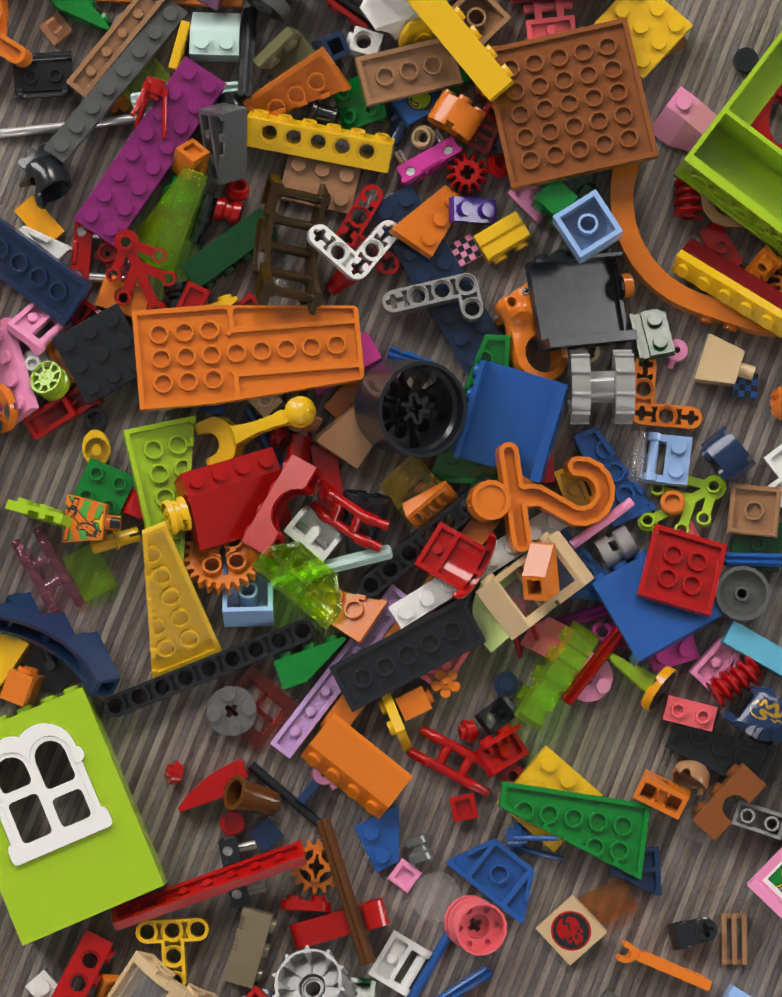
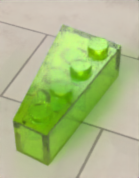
[514,621,599,731]

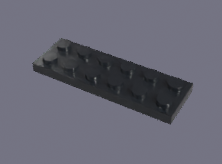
[329,599,486,712]

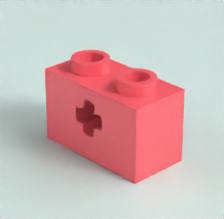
[660,695,718,732]

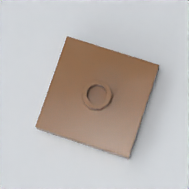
[727,483,782,538]

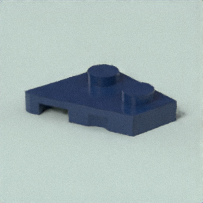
[608,846,662,896]

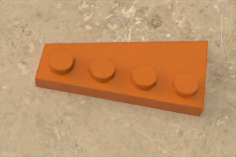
[242,46,352,116]

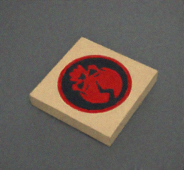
[535,894,607,965]

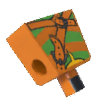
[62,494,122,542]

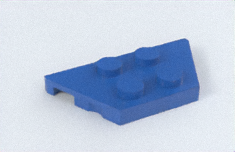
[445,838,535,924]

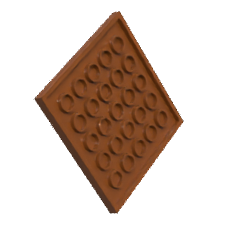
[492,17,659,191]

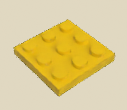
[593,0,693,81]
[497,745,603,853]

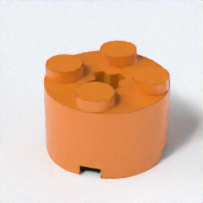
[427,88,486,144]

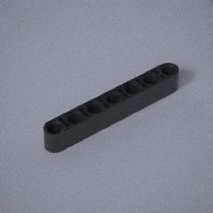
[358,476,493,597]

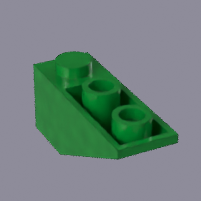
[49,0,112,34]
[274,634,346,690]

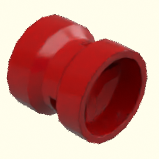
[213,196,244,226]

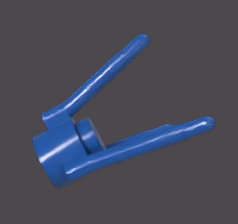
[507,823,564,861]

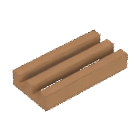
[720,913,747,965]

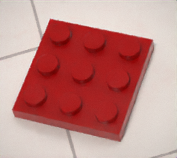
[636,524,727,617]

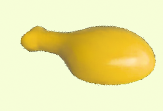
[82,429,111,464]

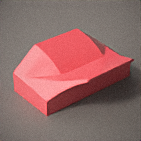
[520,616,576,668]

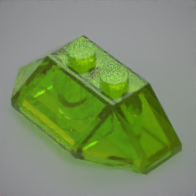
[252,542,342,629]

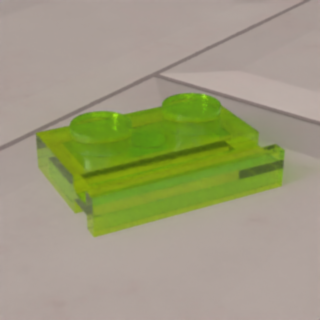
[62,544,118,602]

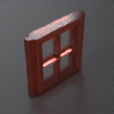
[225,665,297,750]

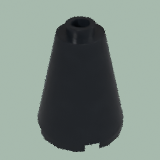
[342,489,392,553]

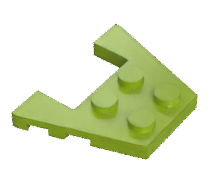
[5,497,73,528]

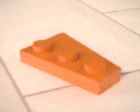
[388,185,463,259]
[299,583,389,645]

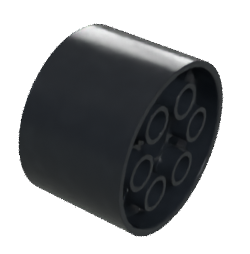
[354,358,467,458]

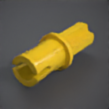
[90,526,141,554]

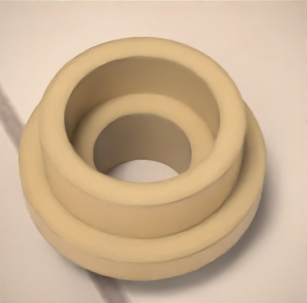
[411,125,436,150]

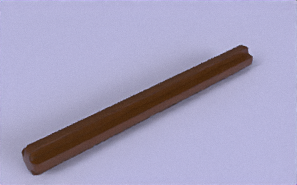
[316,818,375,966]

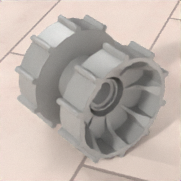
[567,349,636,425]
[272,945,358,997]

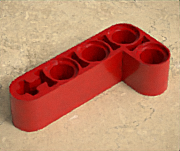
[289,897,390,950]

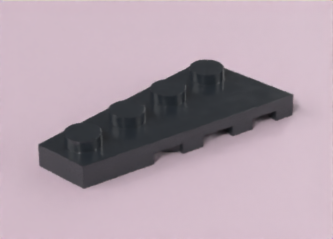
[664,724,777,780]

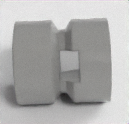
[593,525,639,570]

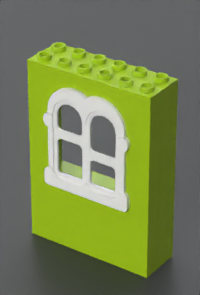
[0,685,168,946]

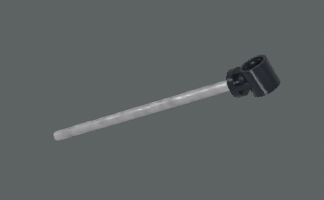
[0,93,242,139]

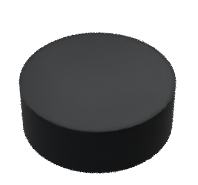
[733,47,759,74]

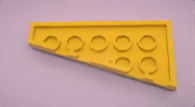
[142,521,222,679]

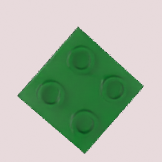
[334,76,388,130]
[74,457,134,516]

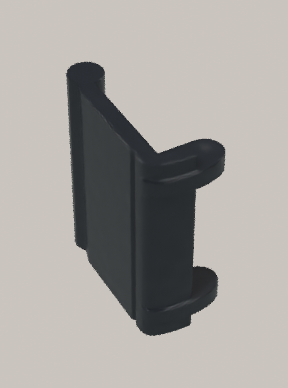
[13,51,74,100]

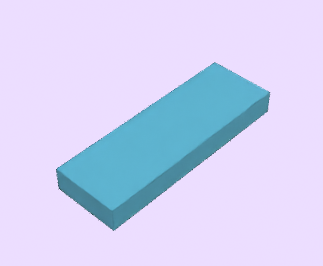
[720,620,782,678]

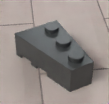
[198,103,247,185]

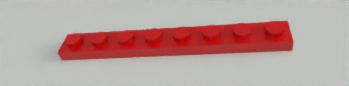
[112,840,307,931]

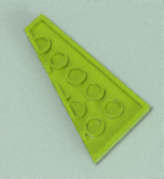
[122,415,196,560]

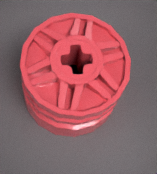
[444,895,507,956]

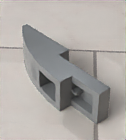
[731,800,782,840]

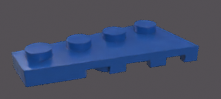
[572,427,658,528]

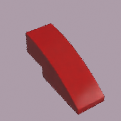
[23,387,104,441]
[178,758,249,812]

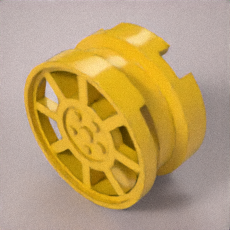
[161,496,192,535]

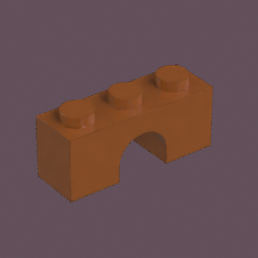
[691,762,766,840]

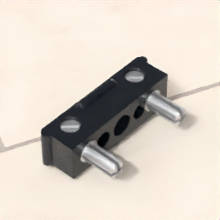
[218,837,266,909]

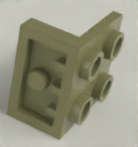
[253,26,315,79]

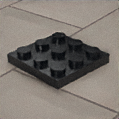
[52,303,137,405]

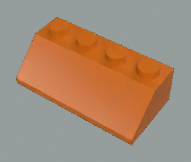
[300,713,413,819]

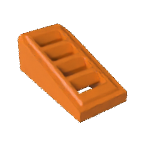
[402,481,458,529]

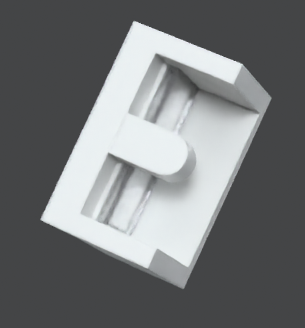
[284,505,345,563]

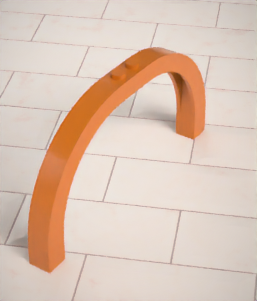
[608,163,779,337]

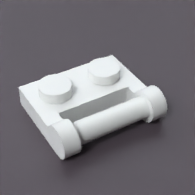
[368,930,433,997]

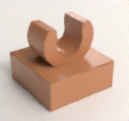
[39,11,74,48]

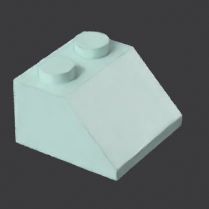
[189,12,242,63]

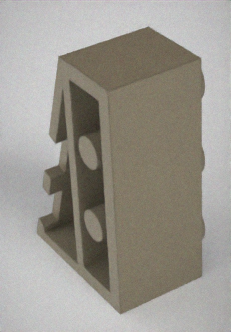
[223,905,277,988]

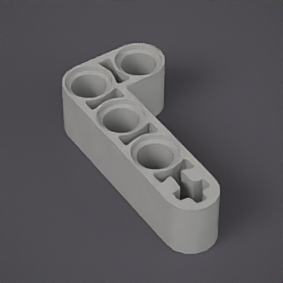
[382,273,483,323]

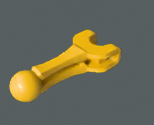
[194,396,316,466]

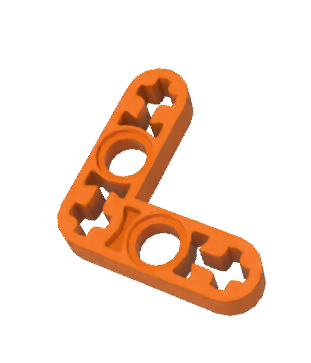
[633,357,702,430]

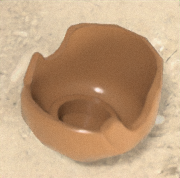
[672,760,710,796]

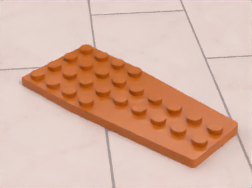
[132,305,365,411]

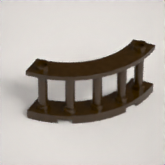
[253,172,331,315]

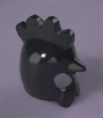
[18,144,72,209]

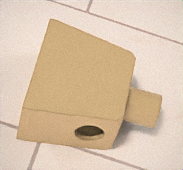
[694,334,756,387]

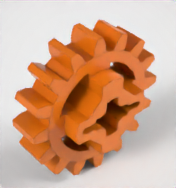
[290,838,343,894]

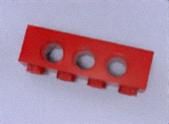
[51,930,115,997]

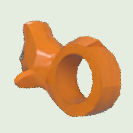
[494,282,568,380]

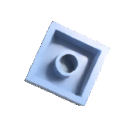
[553,189,623,264]

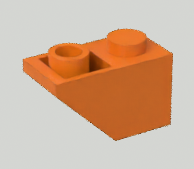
[522,542,560,601]

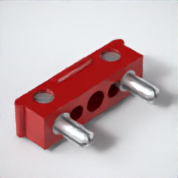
[71,221,106,282]

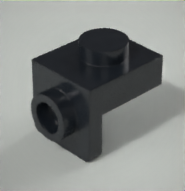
[474,694,519,736]

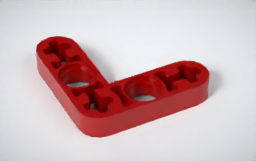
[336,184,400,275]

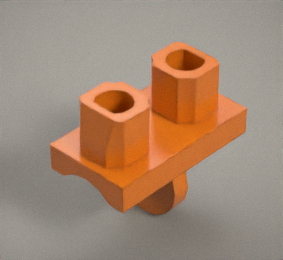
[744,244,782,282]

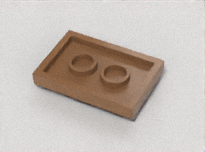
[279,154,362,215]

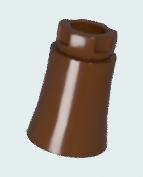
[223,775,282,816]

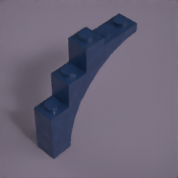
[0,592,121,697]

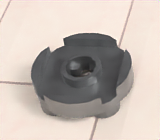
[206,686,257,736]

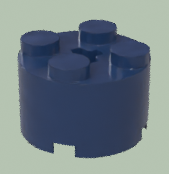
[700,426,756,483]

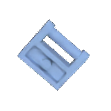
[642,432,693,488]

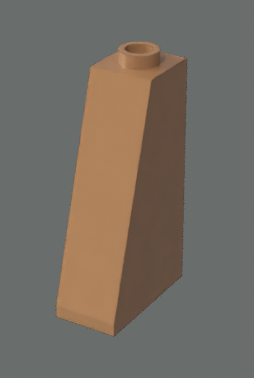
[312,385,401,469]

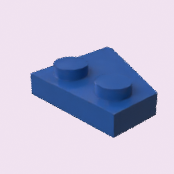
[354,805,399,872]

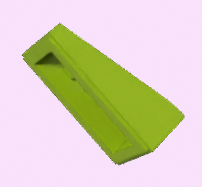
[608,653,656,693]

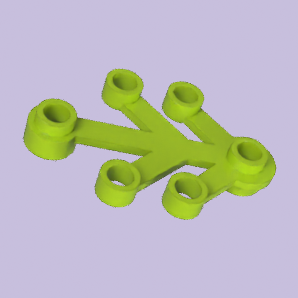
[638,475,726,534]

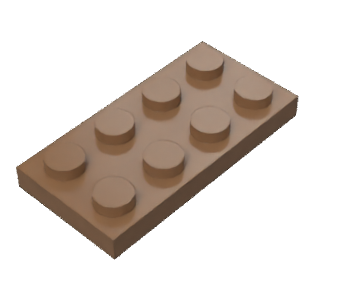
[354,38,463,107]

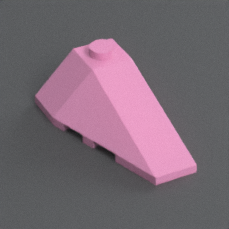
[652,86,717,152]

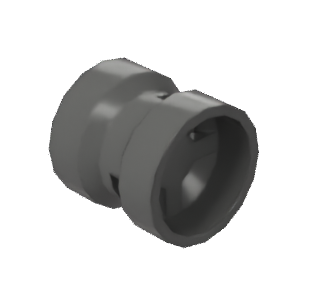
[404,833,434,864]

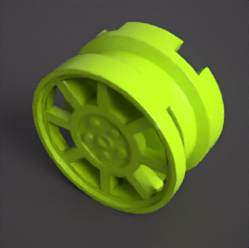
[30,361,71,401]

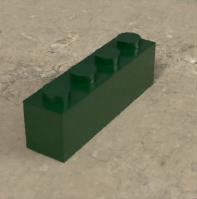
[180,207,279,290]

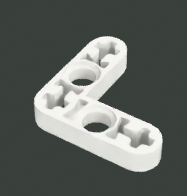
[307,220,397,281]

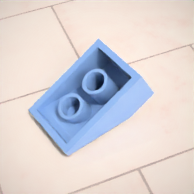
[222,548,274,627]

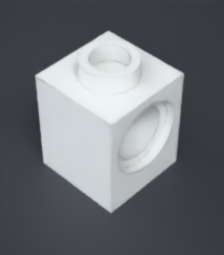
[346,26,384,57]

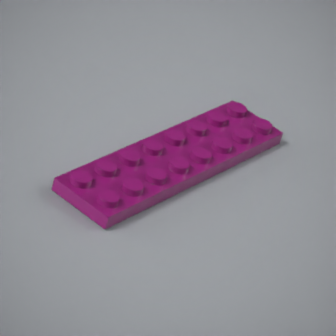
[74,56,227,248]

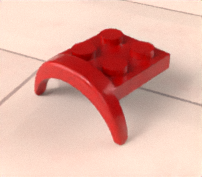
[414,521,497,600]

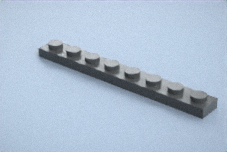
[44,0,188,165]

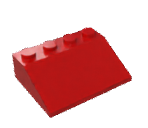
[174,447,292,552]

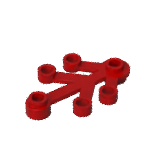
[106,229,177,310]

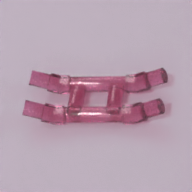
[11,527,85,613]

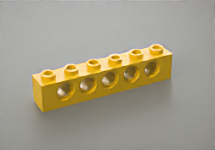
[247,109,395,173]

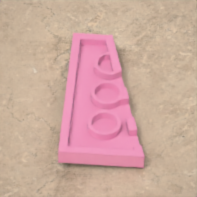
[0,318,39,424]

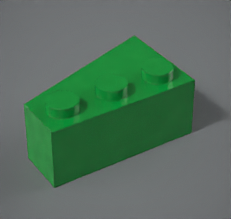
[529,181,578,233]

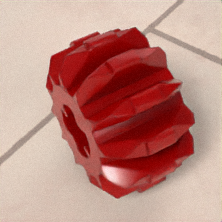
[446,153,488,196]

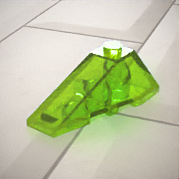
[137,167,208,272]

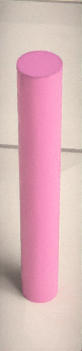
[569,497,635,549]

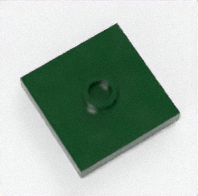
[730,522,782,573]

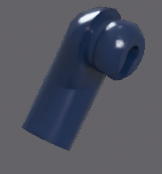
[387,108,408,147]

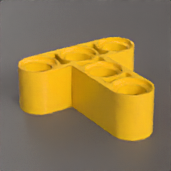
[135,916,210,991]

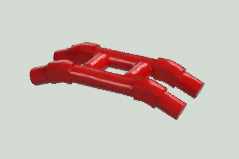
[311,479,390,552]
[407,725,501,798]

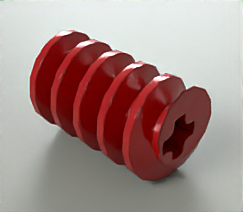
[673,171,704,221]
[706,656,763,708]

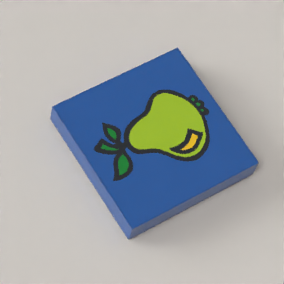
[391,90,442,127]

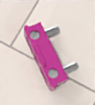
[394,128,463,188]

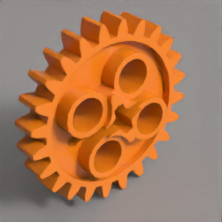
[183,534,264,595]

